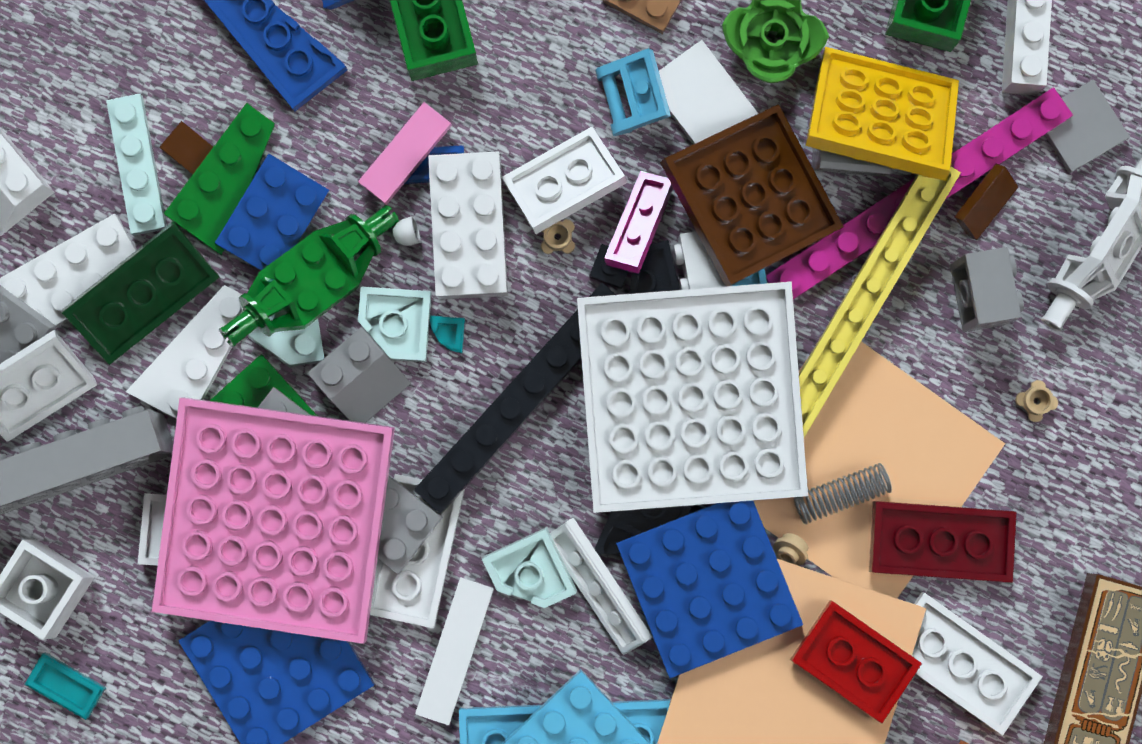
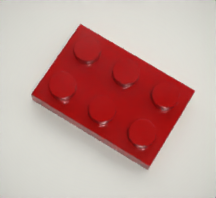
[790,600,922,724]

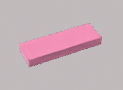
[358,102,452,205]

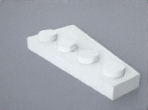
[126,285,244,419]

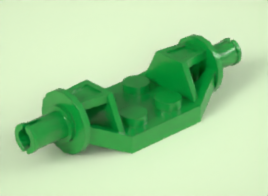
[219,205,399,347]

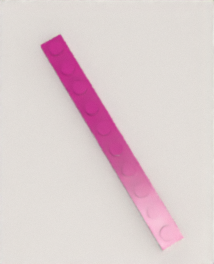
[766,87,1073,300]

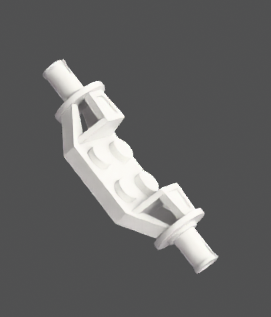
[1041,158,1142,331]

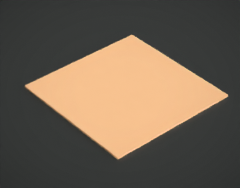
[753,341,1005,599]
[657,559,926,744]

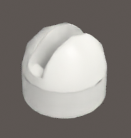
[393,216,421,246]

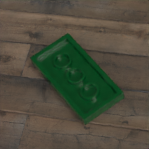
[62,222,220,365]

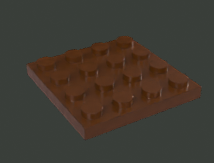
[660,104,844,287]

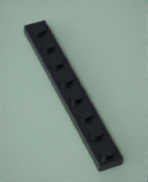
[414,283,616,515]

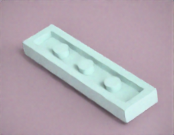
[106,94,167,236]

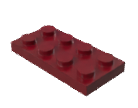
[869,501,1017,583]

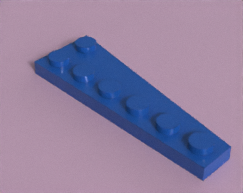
[204,0,348,112]

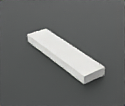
[550,518,653,655]
[415,577,494,725]

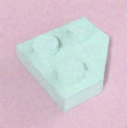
[358,287,432,362]
[248,310,324,367]
[482,527,577,608]

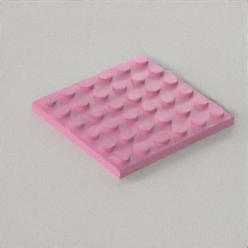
[152,397,395,644]

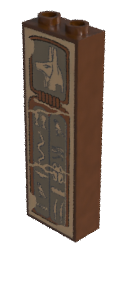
[1044,573,1142,744]

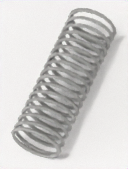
[794,463,892,524]

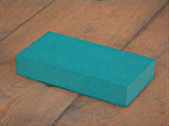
[24,652,106,720]

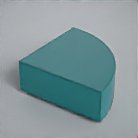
[430,316,465,354]

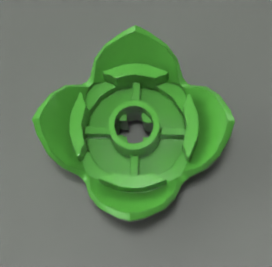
[722,0,829,83]

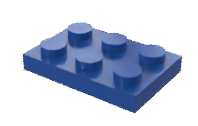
[215,154,329,271]

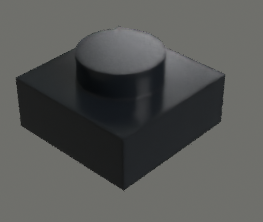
[589,243,628,289]

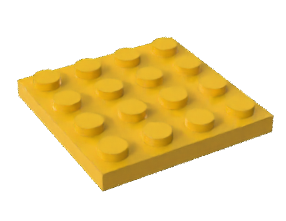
[805,47,959,181]

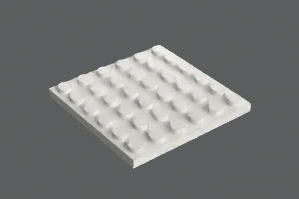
[577,282,808,513]

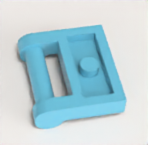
[595,48,671,136]

